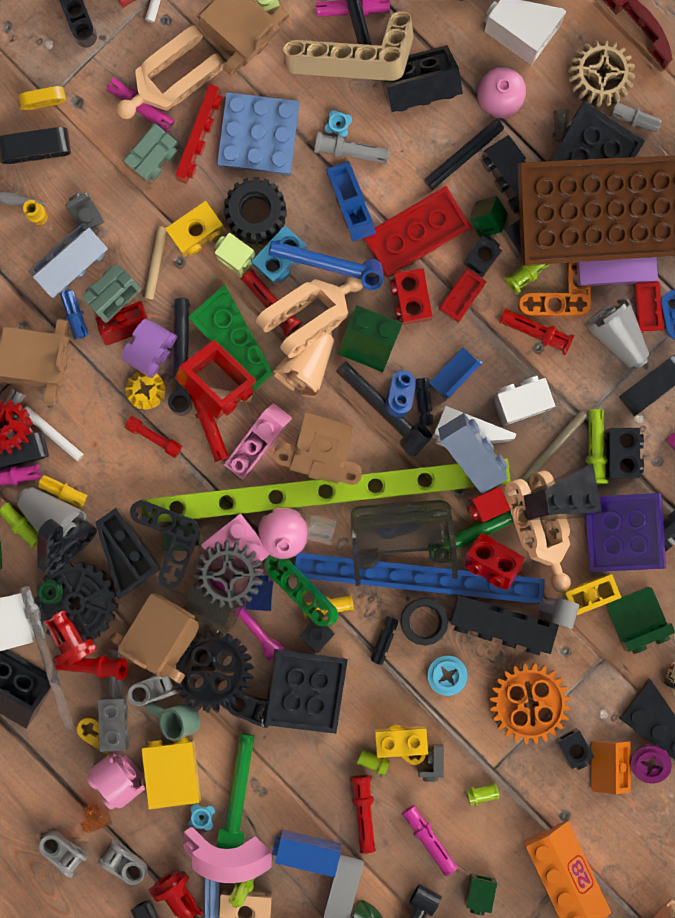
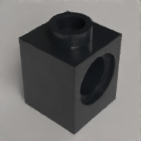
[463,236,502,278]
[299,621,335,653]
[555,728,594,770]

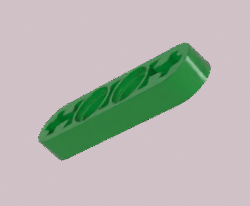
[264,555,338,627]

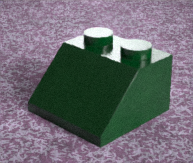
[338,305,402,373]

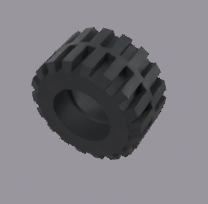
[224,177,287,244]

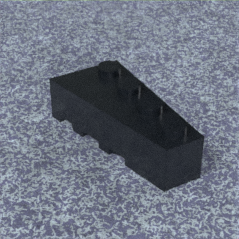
[449,595,559,656]

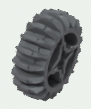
[194,539,264,608]

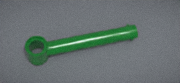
[427,501,527,559]
[216,733,255,849]

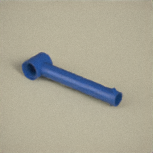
[268,240,383,290]

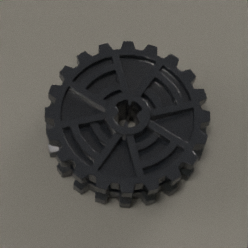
[34,562,118,642]

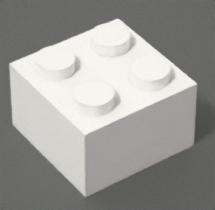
[493,376,555,426]

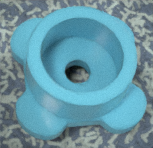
[325,110,352,138]
[188,804,215,831]

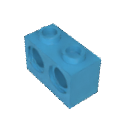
[252,226,307,285]

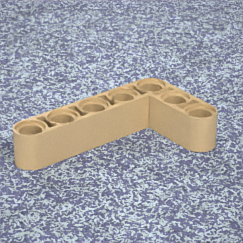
[283,11,414,81]

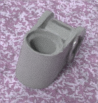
[127,674,178,706]
[39,831,88,878]
[98,840,148,885]

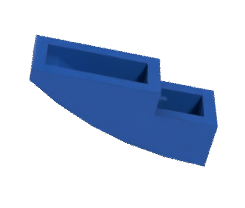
[326,161,376,242]

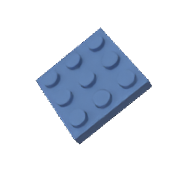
[217,92,300,176]

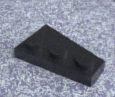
[619,679,675,760]

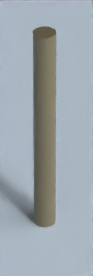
[520,410,588,484]

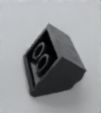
[381,45,463,112]
[0,649,57,729]

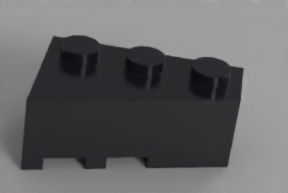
[481,135,526,215]
[524,463,602,521]
[95,508,161,599]

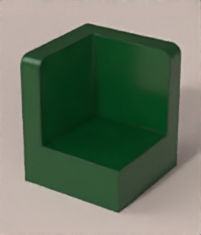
[469,195,508,238]

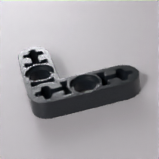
[130,501,201,588]
[37,519,97,576]

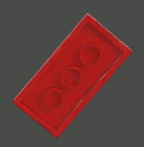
[363,186,472,278]

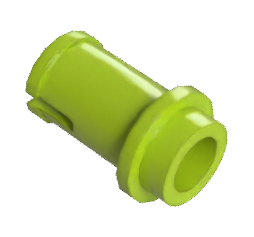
[357,749,390,776]
[466,783,500,807]

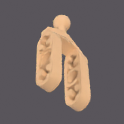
[116,25,226,119]
[256,276,363,358]
[505,471,571,592]

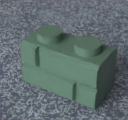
[122,123,179,183]
[81,263,142,323]

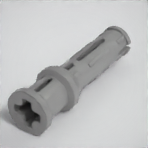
[314,131,390,165]

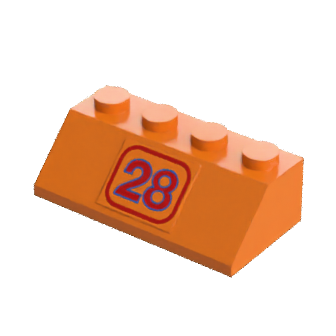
[523,820,611,918]

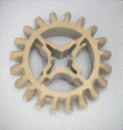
[568,39,636,107]

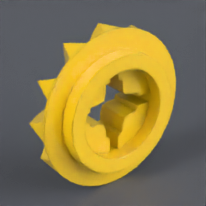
[125,371,165,410]

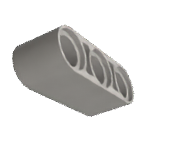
[322,854,364,918]

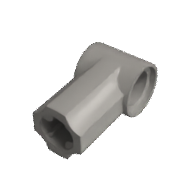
[538,597,580,629]

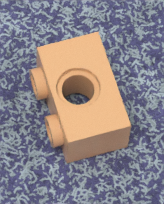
[219,890,272,918]

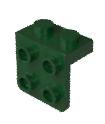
[606,587,675,654]

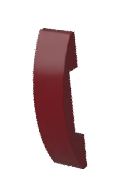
[603,0,673,69]

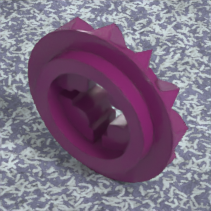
[631,744,672,784]

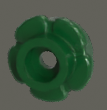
[38,580,63,604]

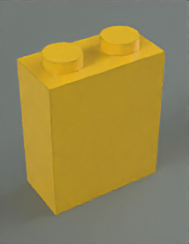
[142,737,201,809]

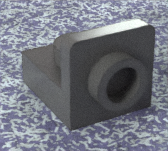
[65,192,104,230]
[418,744,444,782]

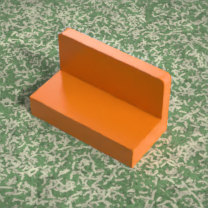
[591,741,631,794]

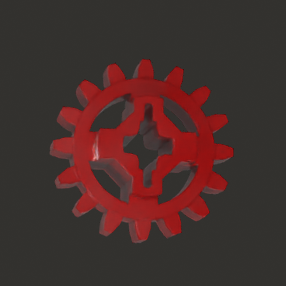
[0,400,33,454]

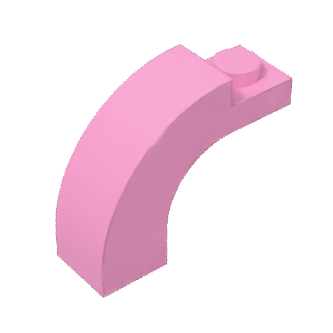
[183,827,272,883]

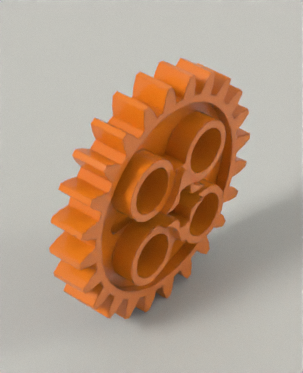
[489,663,571,745]

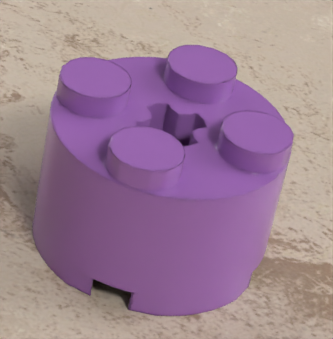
[121,319,177,378]

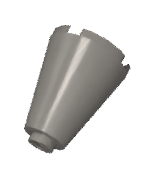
[585,297,649,369]
[17,487,87,537]

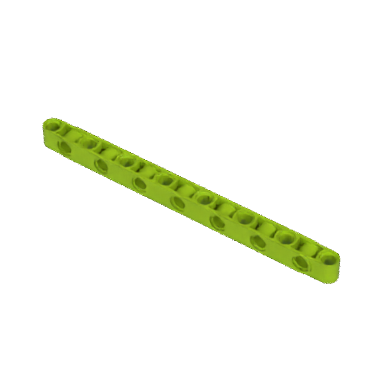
[140,458,511,524]

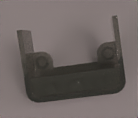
[350,500,458,586]

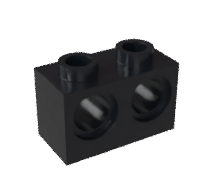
[606,428,644,479]

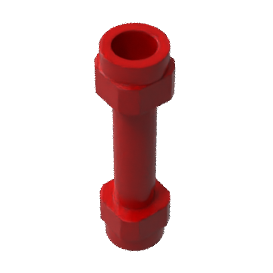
[124,416,183,458]

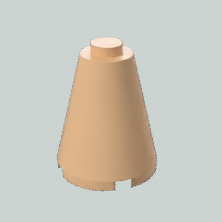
[273,332,334,398]

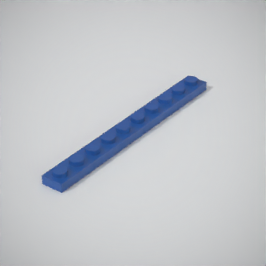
[294,553,545,604]

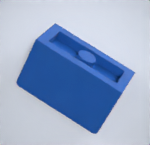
[429,348,483,401]

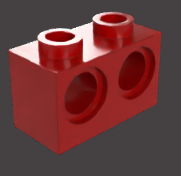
[390,268,433,325]
[467,487,511,523]
[464,533,525,591]

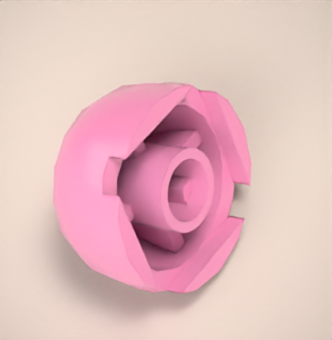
[477,67,526,118]
[258,508,308,559]

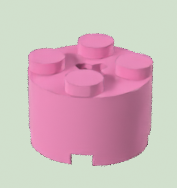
[87,751,146,810]

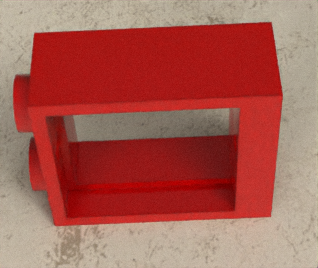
[175,340,256,419]

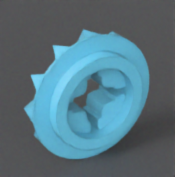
[427,655,468,696]

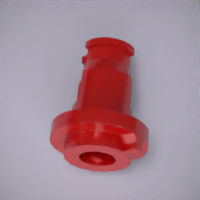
[43,610,97,667]
[148,870,203,918]

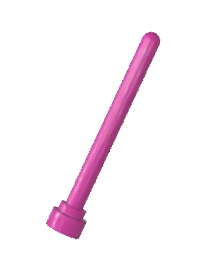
[201,562,284,661]

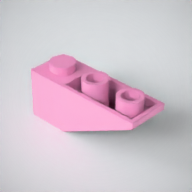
[224,403,293,480]

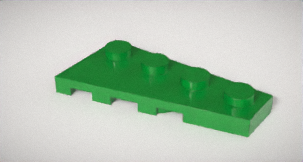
[188,284,274,391]

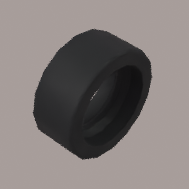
[400,598,448,646]

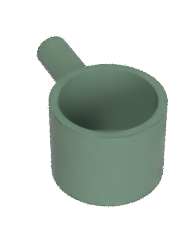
[146,702,201,741]

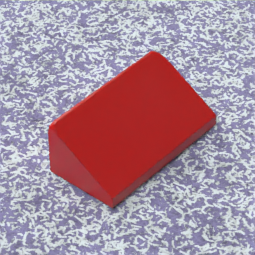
[95,301,148,346]

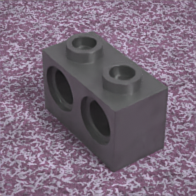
[98,697,129,752]

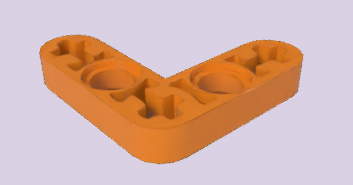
[518,262,591,317]

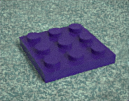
[586,493,666,572]

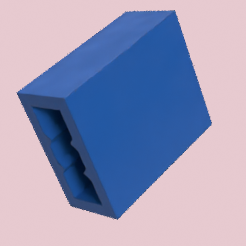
[272,830,341,877]

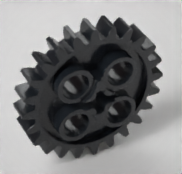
[174,631,254,713]

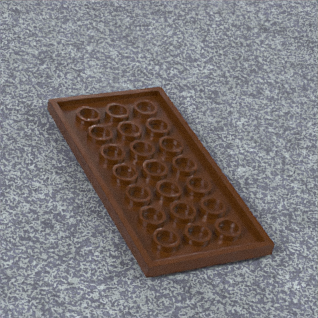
[518,155,675,266]

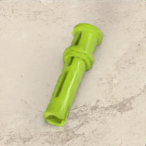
[504,263,550,294]
[585,409,608,485]

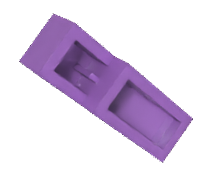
[577,257,658,286]

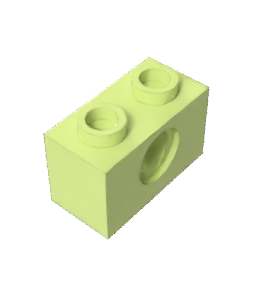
[214,233,256,278]

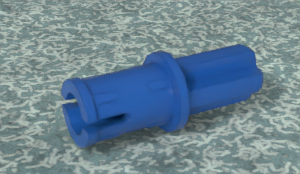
[60,290,89,340]

